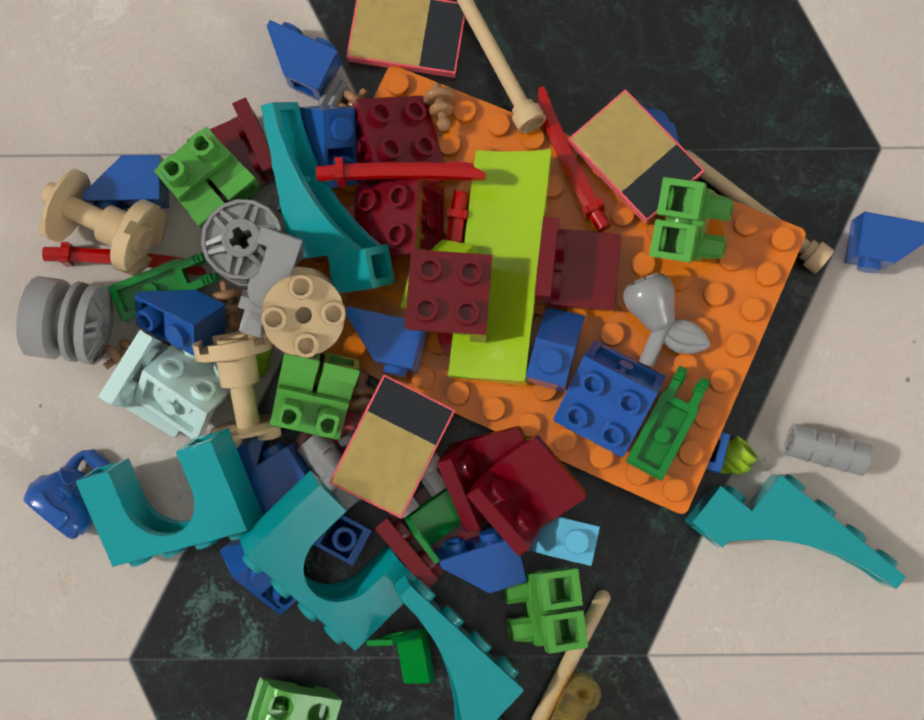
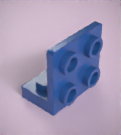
[553,340,666,457]

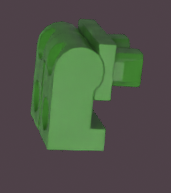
[153,126,263,229]
[649,177,734,263]
[270,352,360,440]
[502,567,588,654]
[246,677,342,720]

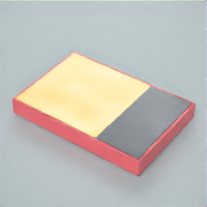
[346,0,465,78]
[568,89,705,225]
[329,375,455,519]

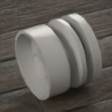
[201,199,286,290]
[16,276,113,365]

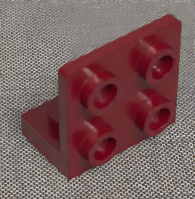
[351,95,444,185]
[187,97,275,203]
[354,179,444,258]
[534,216,621,312]
[404,249,492,343]
[437,426,527,532]
[466,435,587,556]
[375,486,482,587]

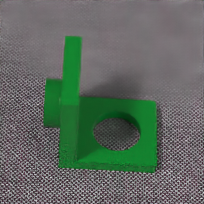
[404,487,461,564]
[366,628,435,684]

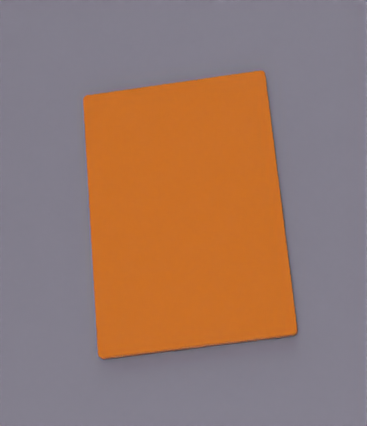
[294,66,806,514]

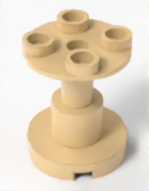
[39,168,167,276]
[261,266,346,358]
[192,331,282,446]

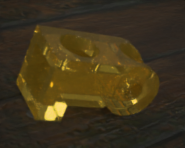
[549,672,601,720]

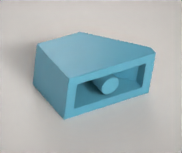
[529,516,600,566]

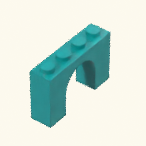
[75,428,263,567]
[239,471,417,651]

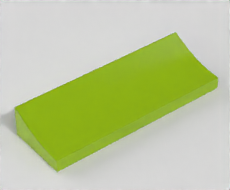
[448,149,552,386]

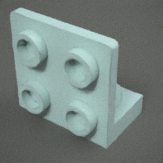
[98,330,181,437]
[134,345,231,439]

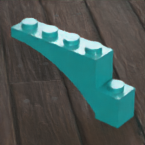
[261,102,395,293]
[685,474,906,589]
[394,574,524,720]

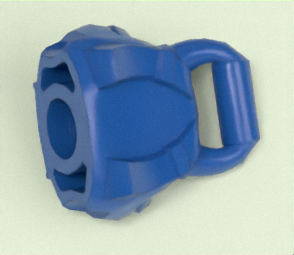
[23,449,111,539]

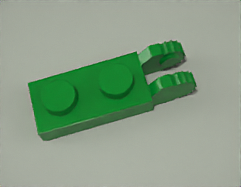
[108,252,221,322]
[625,365,710,481]

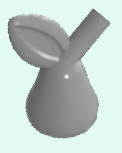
[623,273,710,367]

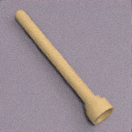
[457,0,546,134]
[685,150,835,274]
[531,590,611,720]

